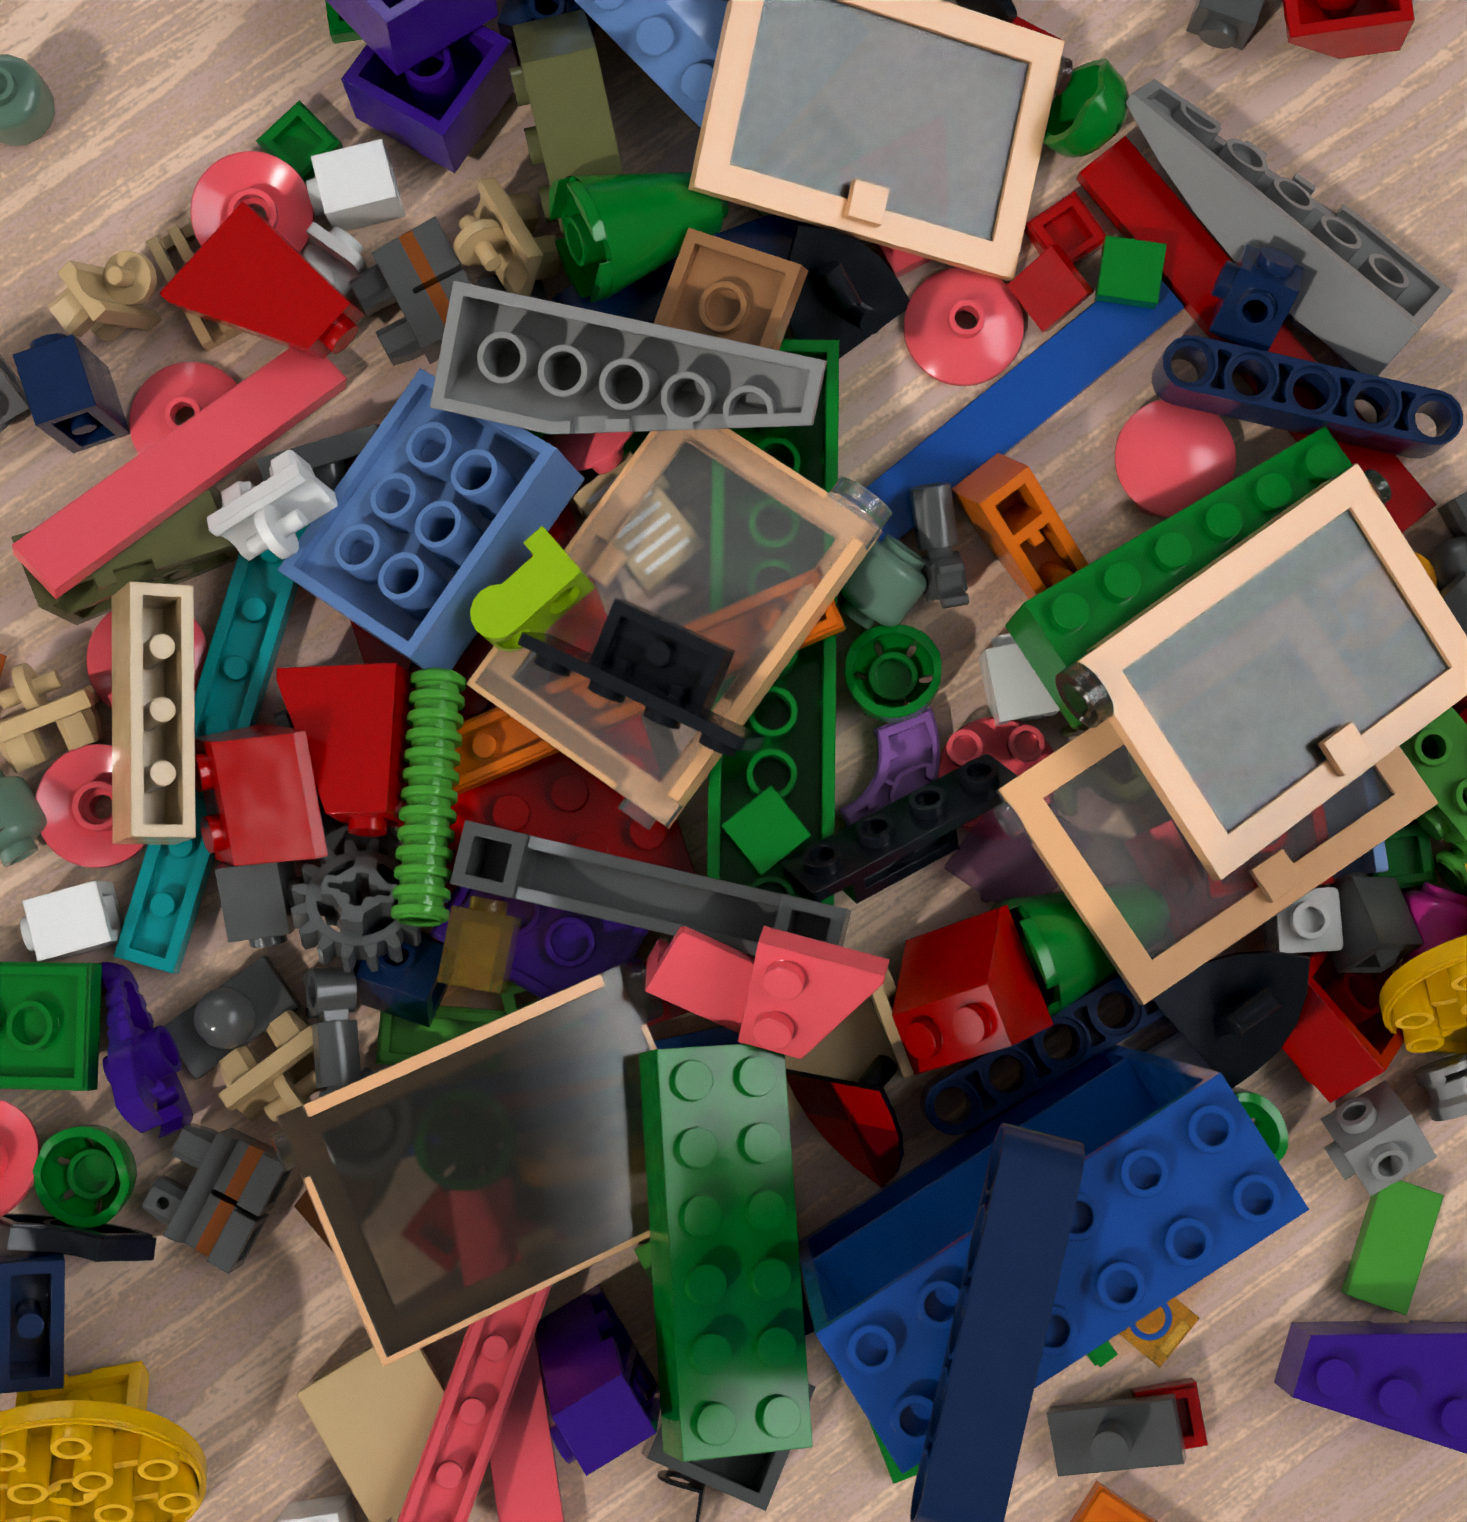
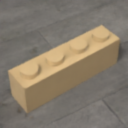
[111,581,196,845]

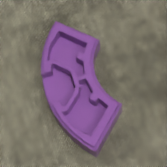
[839,707,940,827]

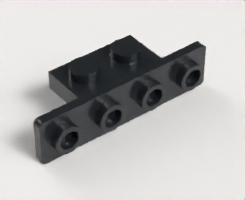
[518,598,765,757]
[782,754,1017,904]

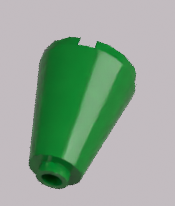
[549,172,729,303]
[989,881,1169,1018]

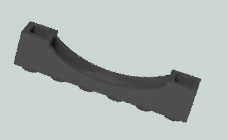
[450,820,851,955]

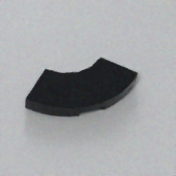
[0,1213,157,1262]

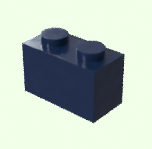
[13,333,130,453]
[0,1248,65,1394]

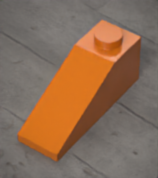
[951,453,1089,599]

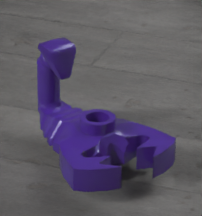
[101,962,193,1138]

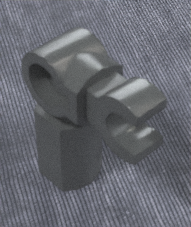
[909,482,969,609]
[303,965,361,1088]

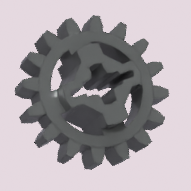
[291,838,421,973]

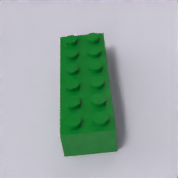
[1005,426,1372,730]
[639,1044,813,1462]

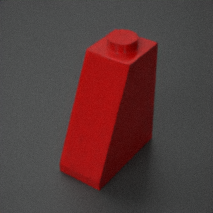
[159,201,365,359]
[276,663,415,837]

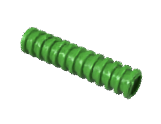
[391,668,467,927]

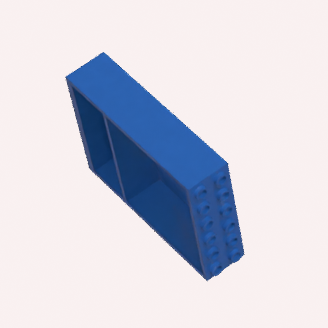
[798,1045,1309,1474]

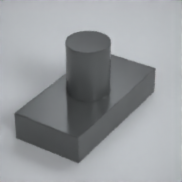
[257,424,380,491]
[1047,1393,1186,1477]

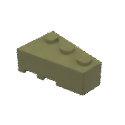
[509,9,623,238]
[11,485,239,625]

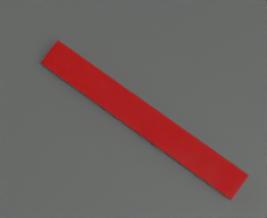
[1076,136,1437,533]

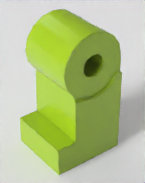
[470,526,595,652]

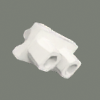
[207,450,338,561]

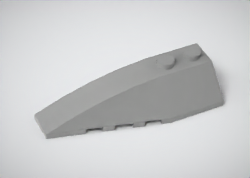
[1125,79,1453,376]
[430,280,827,435]

